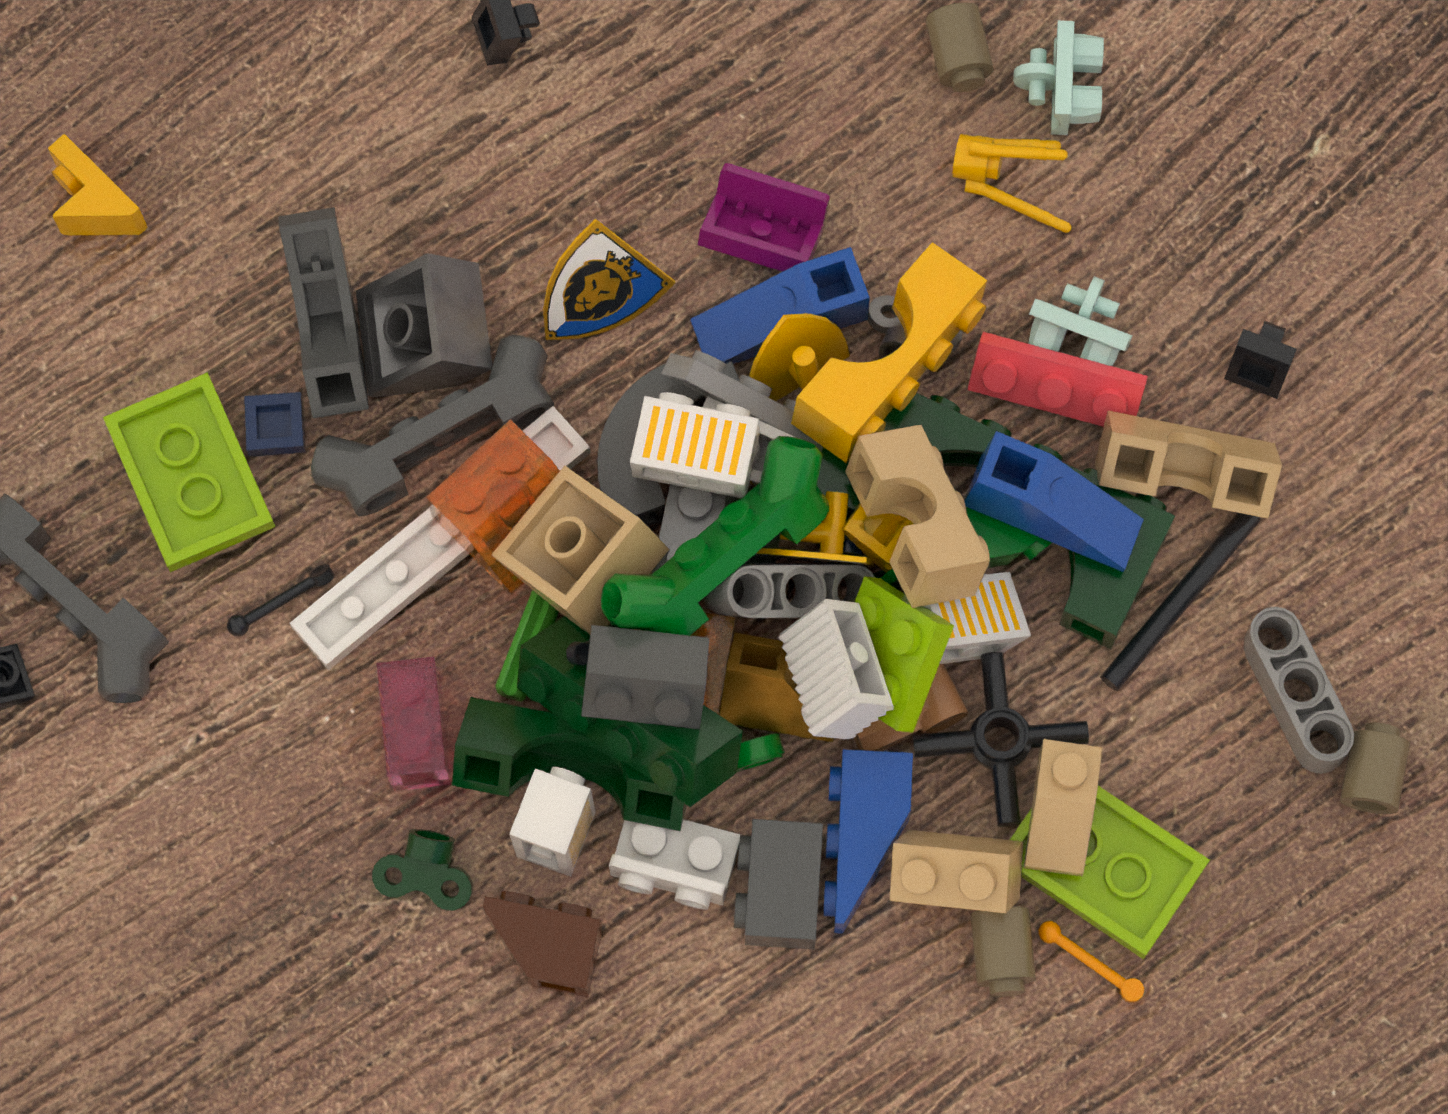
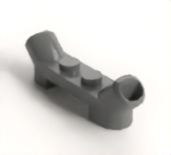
[311,335,554,516]
[0,493,169,703]

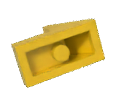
[48,134,148,236]

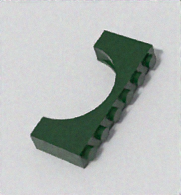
[817,393,1175,649]

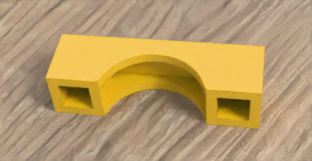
[791,242,987,463]

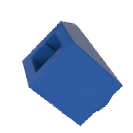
[690,247,870,364]
[964,431,1144,572]
[823,749,913,934]

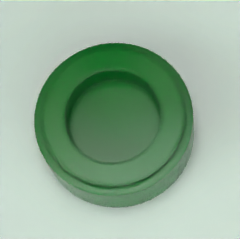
[737,733,785,772]

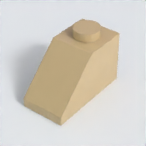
[1024,739,1103,876]

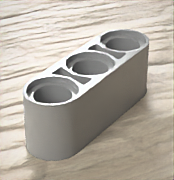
[704,563,875,618]
[1243,607,1354,774]

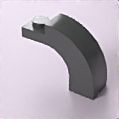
[278,207,369,418]
[597,362,739,527]

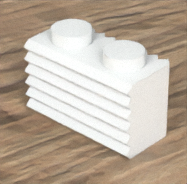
[778,599,894,739]

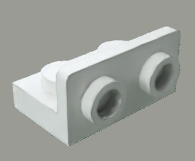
[609,819,740,910]

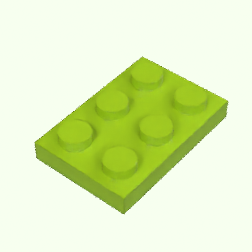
[103,372,276,573]
[1010,786,1210,960]

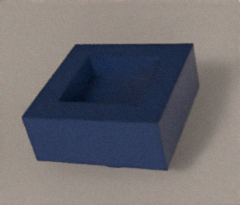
[244,392,306,457]

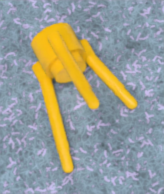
[952,134,1072,233]

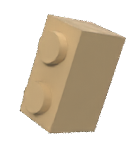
[890,830,1023,913]

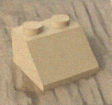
[491,465,670,634]

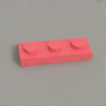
[967,332,1148,427]

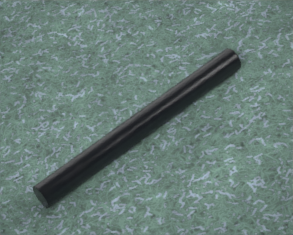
[1100,513,1261,691]

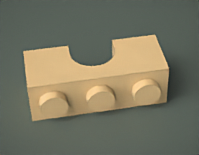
[1095,411,1282,518]
[845,425,990,608]

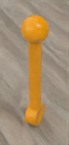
[1038,921,1144,1003]

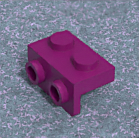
[697,163,830,272]

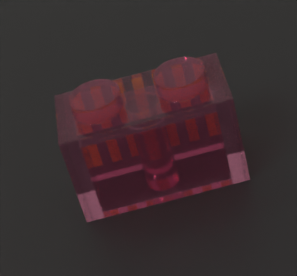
[376,656,451,791]

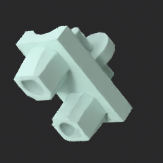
[1013,20,1104,135]
[1028,276,1133,366]

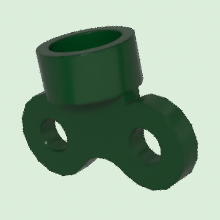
[372,829,473,911]

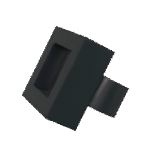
[471,0,540,66]
[1224,321,1297,399]

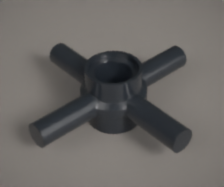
[912,652,1089,827]

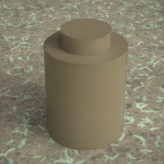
[925,2,994,92]
[1340,722,1410,814]
[970,906,1036,997]

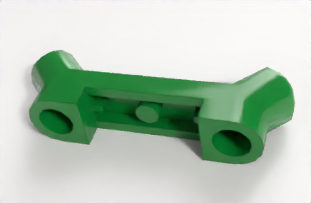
[601,436,829,636]

